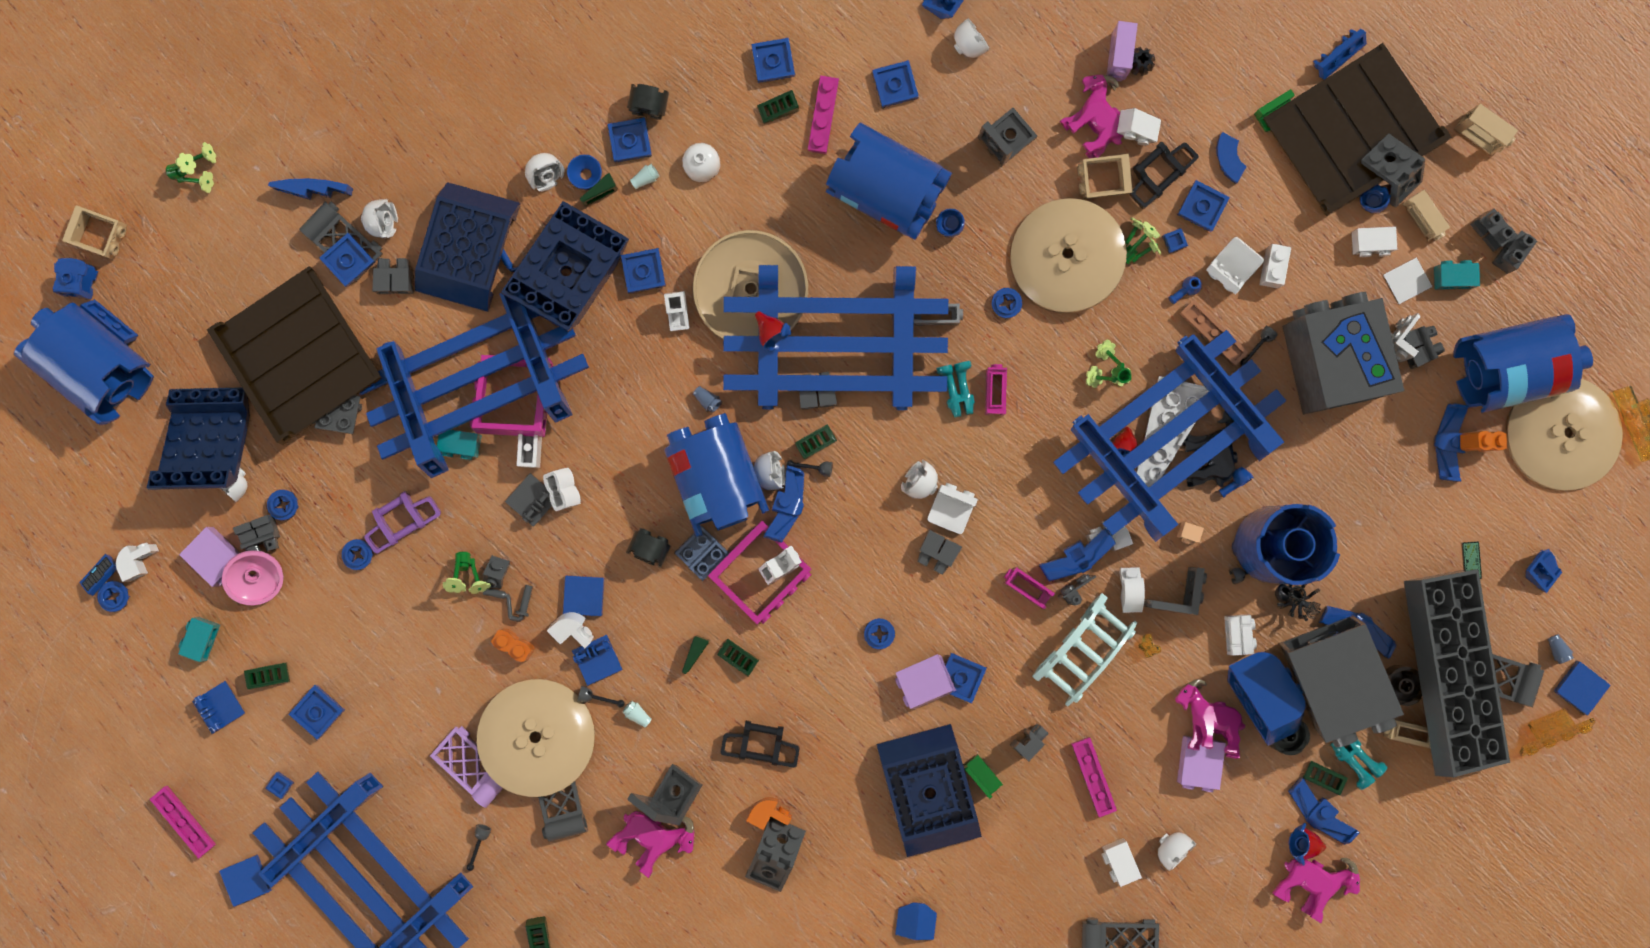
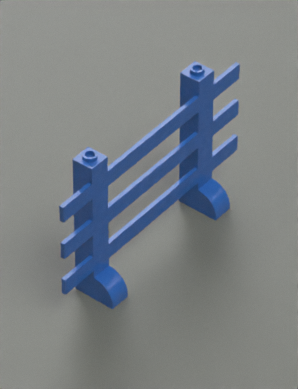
[723,265,949,410]
[359,293,589,478]
[1053,330,1286,542]
[253,772,474,948]

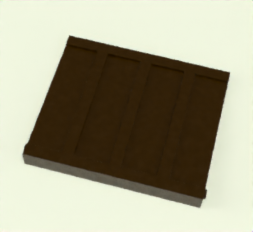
[1263,43,1452,216]
[206,266,382,445]

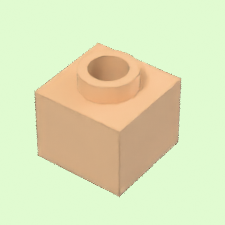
[1177,522,1204,545]

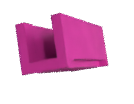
[985,364,1007,415]
[1004,567,1055,609]

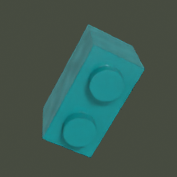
[1434,260,1480,290]
[437,430,482,460]
[178,617,220,662]

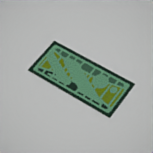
[1462,541,1482,579]

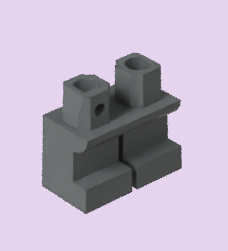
[1470,208,1516,252]
[1492,230,1537,274]
[372,258,414,294]
[1403,326,1445,369]
[799,372,837,410]
[233,515,280,552]
[917,530,962,575]
[1010,723,1049,761]

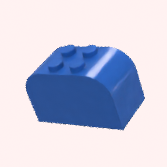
[1227,652,1305,746]

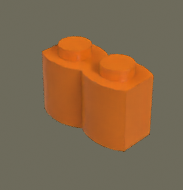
[1460,431,1507,452]
[491,629,535,662]

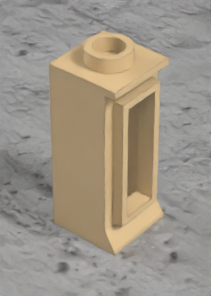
[1402,190,1450,241]
[1383,720,1431,748]

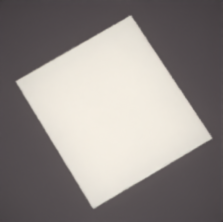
[1383,257,1432,304]

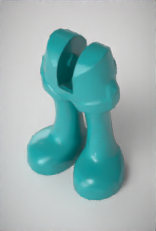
[936,361,975,418]
[1331,740,1388,790]

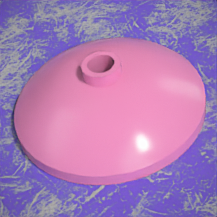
[222,551,283,605]

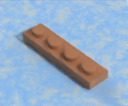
[1179,299,1249,367]

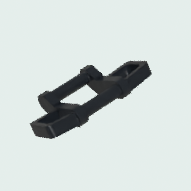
[1130,142,1199,209]
[721,720,800,768]

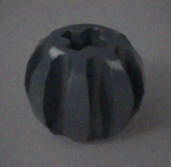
[1132,47,1155,76]

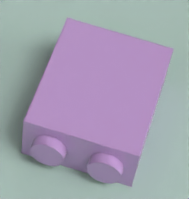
[1107,21,1138,81]
[179,527,240,587]
[895,654,956,709]
[1177,736,1226,792]

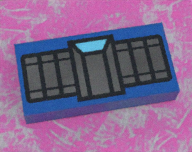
[79,554,117,596]

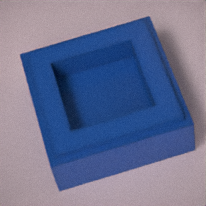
[1162,228,1188,254]
[265,771,294,799]

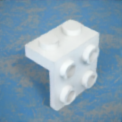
[1206,237,1264,295]
[1391,313,1420,362]
[927,483,978,534]

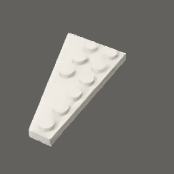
[1136,376,1209,488]

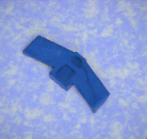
[1434,404,1469,482]
[763,465,804,543]
[1039,527,1116,582]
[1318,606,1396,659]
[1288,777,1360,845]

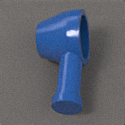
[1168,276,1202,304]
[1218,467,1254,498]

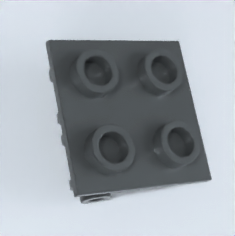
[315,396,362,434]
[505,473,552,527]
[1058,574,1096,605]

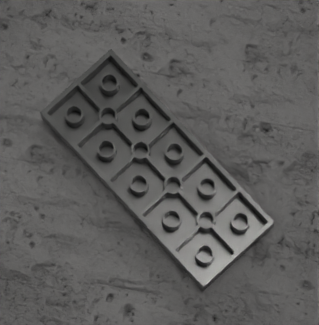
[1404,569,1510,778]

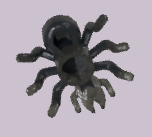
[1275,584,1321,621]

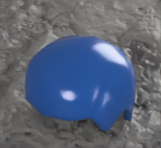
[1360,185,1391,213]
[936,209,965,238]

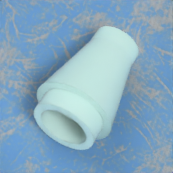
[630,164,660,189]
[622,701,652,728]

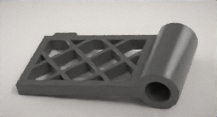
[299,201,383,281]
[1492,654,1544,708]
[538,781,588,842]
[1082,917,1159,948]

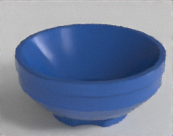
[567,154,602,190]

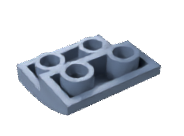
[674,525,729,581]

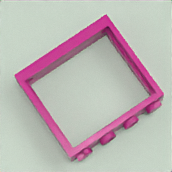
[470,355,553,437]
[708,521,812,624]

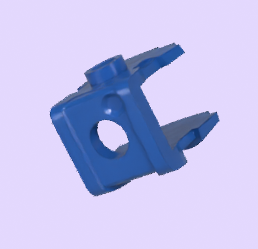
[53,258,99,299]

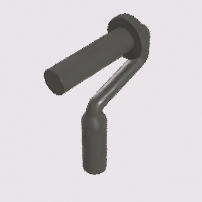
[483,585,533,622]

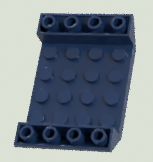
[415,182,521,312]
[146,387,250,490]

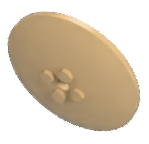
[1011,198,1127,313]
[693,230,808,339]
[1506,379,1623,491]
[477,679,595,797]

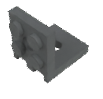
[978,108,1037,166]
[1361,133,1425,208]
[1144,567,1207,615]
[627,764,703,825]
[745,817,806,892]

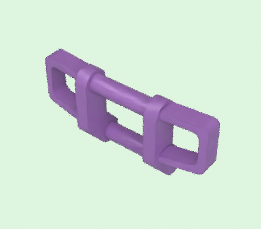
[364,491,441,553]

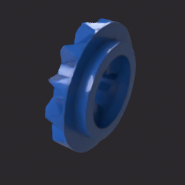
[992,288,1022,318]
[267,490,299,520]
[342,539,373,570]
[97,581,130,612]
[864,618,895,649]

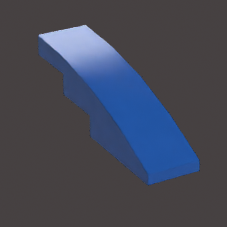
[268,178,353,200]

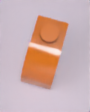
[746,797,792,830]

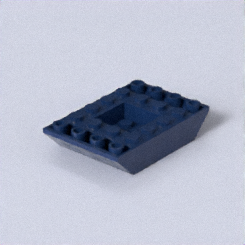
[501,201,629,332]
[876,724,982,857]

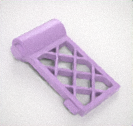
[430,726,503,808]

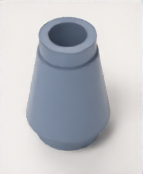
[693,386,722,413]
[1548,634,1574,664]

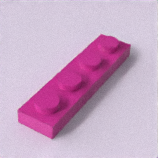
[808,75,839,154]
[1071,737,1117,818]
[149,786,216,859]

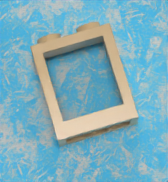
[1454,104,1518,155]
[1077,154,1132,199]
[62,205,127,260]

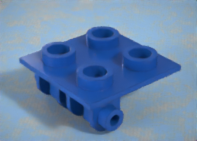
[572,635,623,686]
[192,681,245,734]

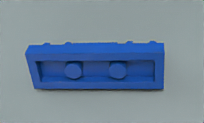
[1313,29,1367,80]
[80,299,138,345]

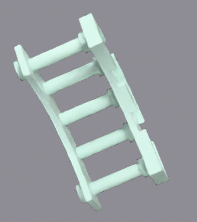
[1032,593,1137,707]

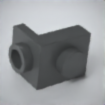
[483,555,510,589]

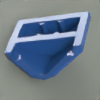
[922,0,964,19]
[1526,549,1562,593]
[895,902,937,940]

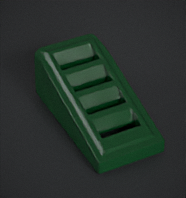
[757,90,799,124]
[580,173,618,206]
[795,424,837,460]
[682,635,710,674]
[717,639,759,677]
[244,662,290,689]
[1303,761,1348,795]
[525,916,551,948]

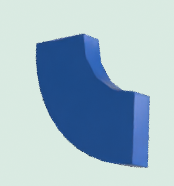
[1216,132,1247,184]

